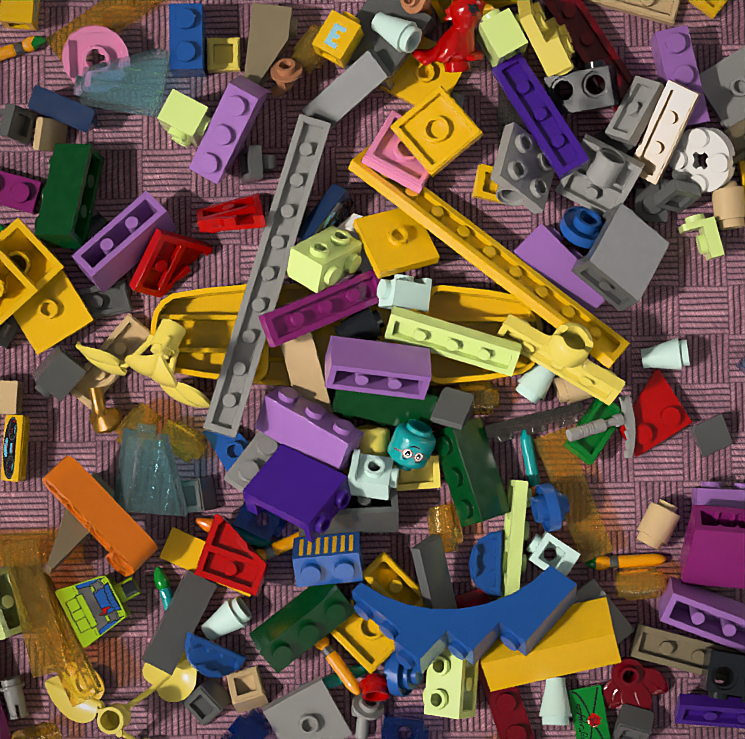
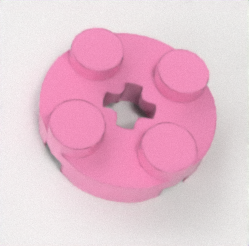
[62,24,129,92]

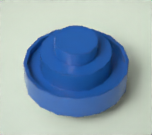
[560,206,605,248]
[531,482,570,533]
[384,650,424,697]

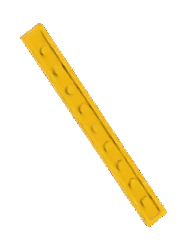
[348,145,630,369]

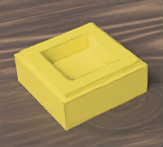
[207,38,241,73]

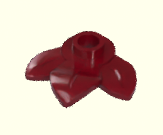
[602,657,668,711]

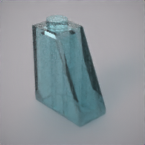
[73,48,170,117]
[114,423,188,516]

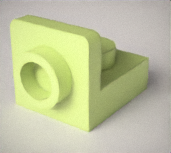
[678,213,725,261]

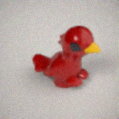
[412,0,495,73]

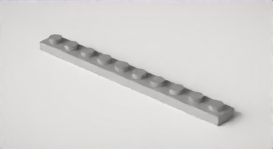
[203,114,331,439]

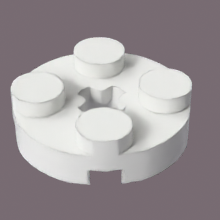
[669,127,735,193]

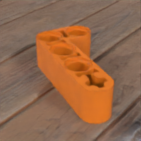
[42,455,158,577]

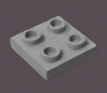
[491,122,554,214]
[555,134,645,216]

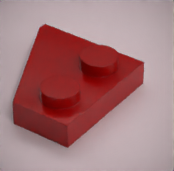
[196,193,267,233]
[129,228,213,298]
[618,369,692,457]
[194,514,269,597]

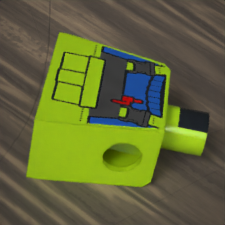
[55,573,141,648]

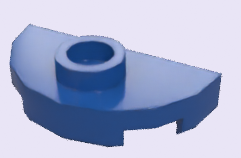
[203,430,249,472]
[468,530,503,598]
[184,632,247,679]

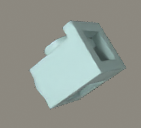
[377,274,432,313]
[348,449,399,500]
[526,531,581,576]

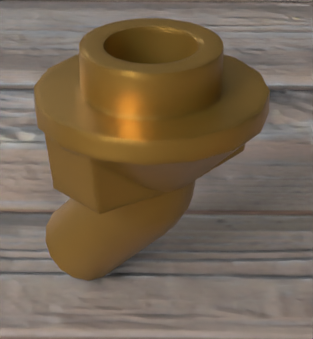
[89,387,122,434]

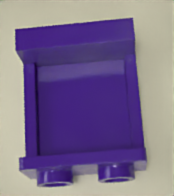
[242,444,351,543]

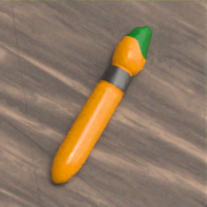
[0,36,46,61]
[256,531,306,561]
[585,553,666,571]
[314,636,361,695]

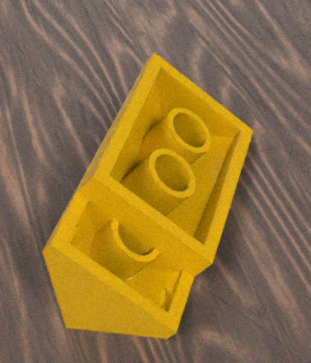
[0,217,64,325]
[480,596,622,692]

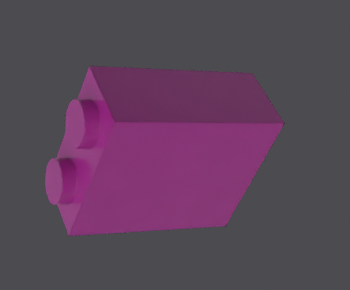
[679,504,745,589]

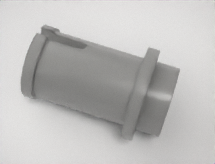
[0,675,29,720]

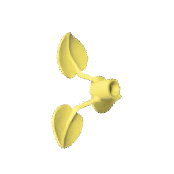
[75,319,211,408]
[45,651,197,739]

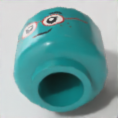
[387,419,436,471]

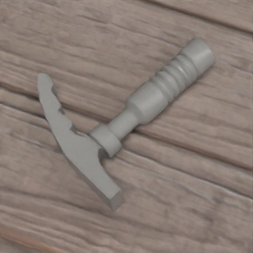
[566,394,636,459]

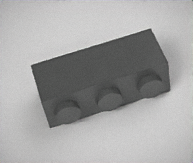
[299,488,399,536]

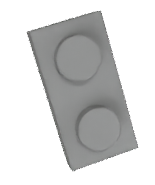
[604,76,665,146]
[224,431,281,493]

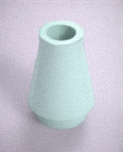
[371,12,422,53]
[641,338,690,370]
[515,363,555,405]
[201,596,252,641]
[539,677,572,725]

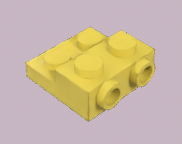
[517,0,575,77]

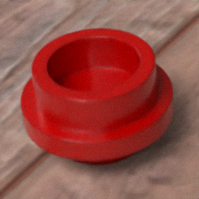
[359,674,390,702]

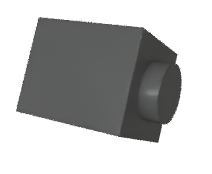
[32,344,87,402]

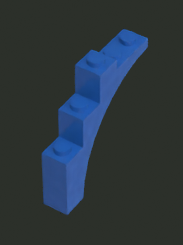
[352,565,577,674]

